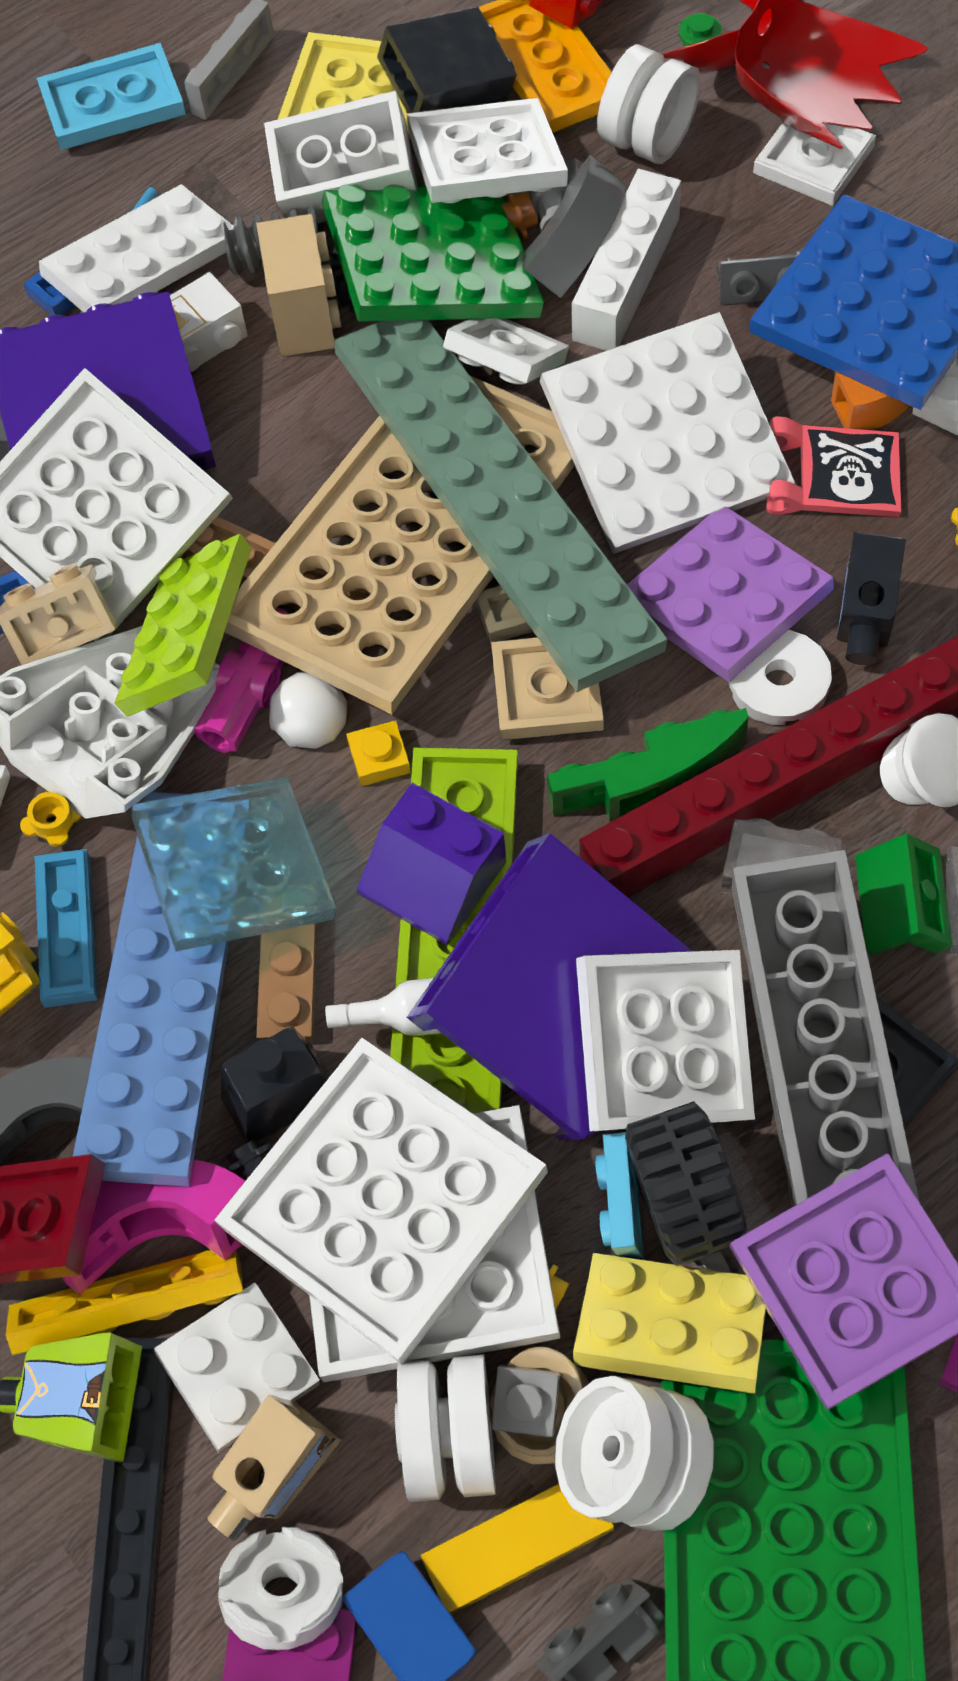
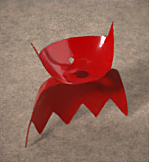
[662,0,927,149]

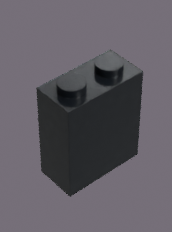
[377,7,517,114]

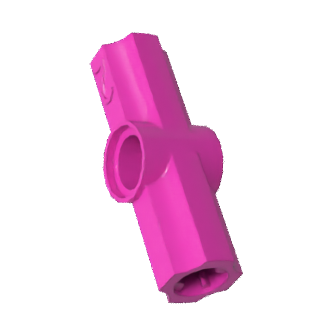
[195,608,289,754]

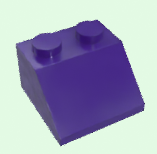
[357,782,506,946]

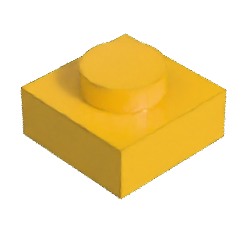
[346,720,411,787]

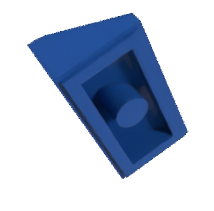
[342,1551,477,1681]

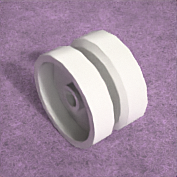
[597,44,701,164]
[395,1355,496,1502]
[555,1376,713,1531]

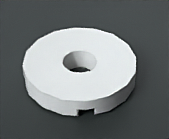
[729,630,832,725]
[218,1527,343,1650]

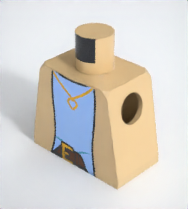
[207,1394,341,1541]

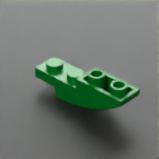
[547,708,749,823]

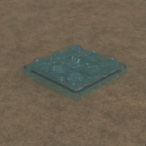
[131,777,336,952]

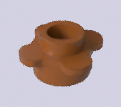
[501,191,538,241]

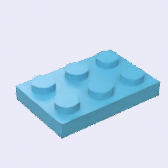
[37,43,186,150]

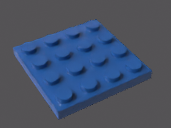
[749,194,958,410]

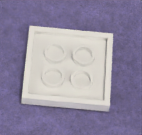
[407,98,568,203]
[576,950,755,1131]

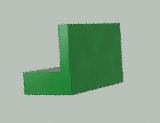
[855,833,953,956]

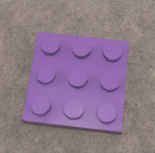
[627,506,833,682]
[730,1153,958,1411]

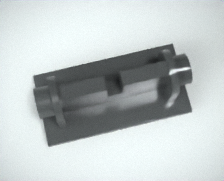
[716,250,801,305]
[535,1578,665,1681]

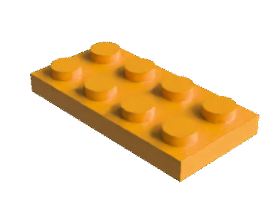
[479,0,612,133]

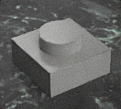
[491,1365,561,1437]

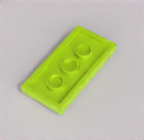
[114,534,252,717]

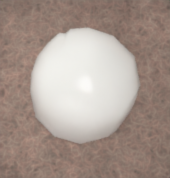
[269,672,347,749]

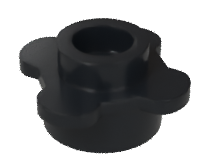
[226,1139,273,1181]

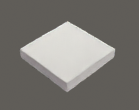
[753,121,876,206]

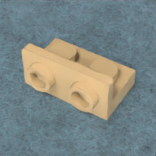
[0,563,117,665]

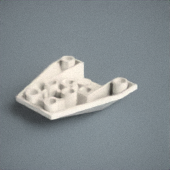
[0,626,220,819]

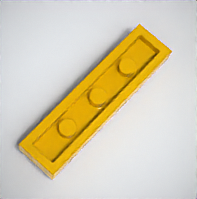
[6,1250,243,1355]

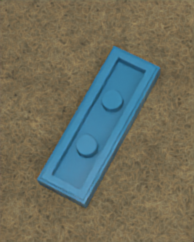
[34,849,98,1008]

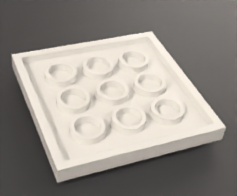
[540,312,795,554]
[0,368,233,641]
[215,1038,548,1364]
[310,1105,561,1382]

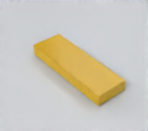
[420,1484,614,1615]

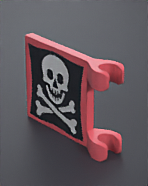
[766,417,901,518]

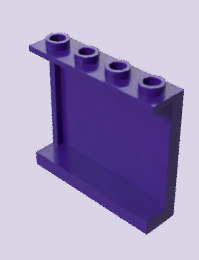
[0,291,216,470]
[406,833,693,1140]

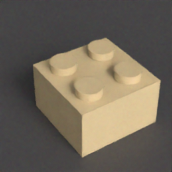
[256,214,341,357]

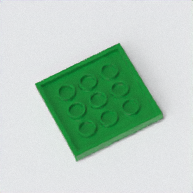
[322,185,544,321]

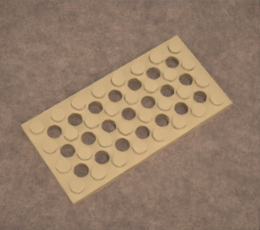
[225,376,575,715]

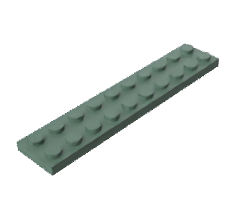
[335,320,667,692]

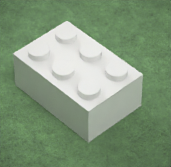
[264,91,418,224]

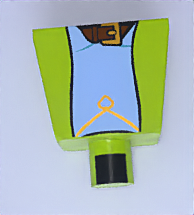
[0,1333,142,1462]

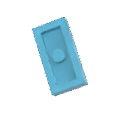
[596,1132,645,1260]

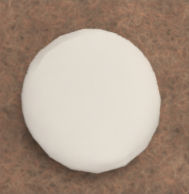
[880,713,958,807]

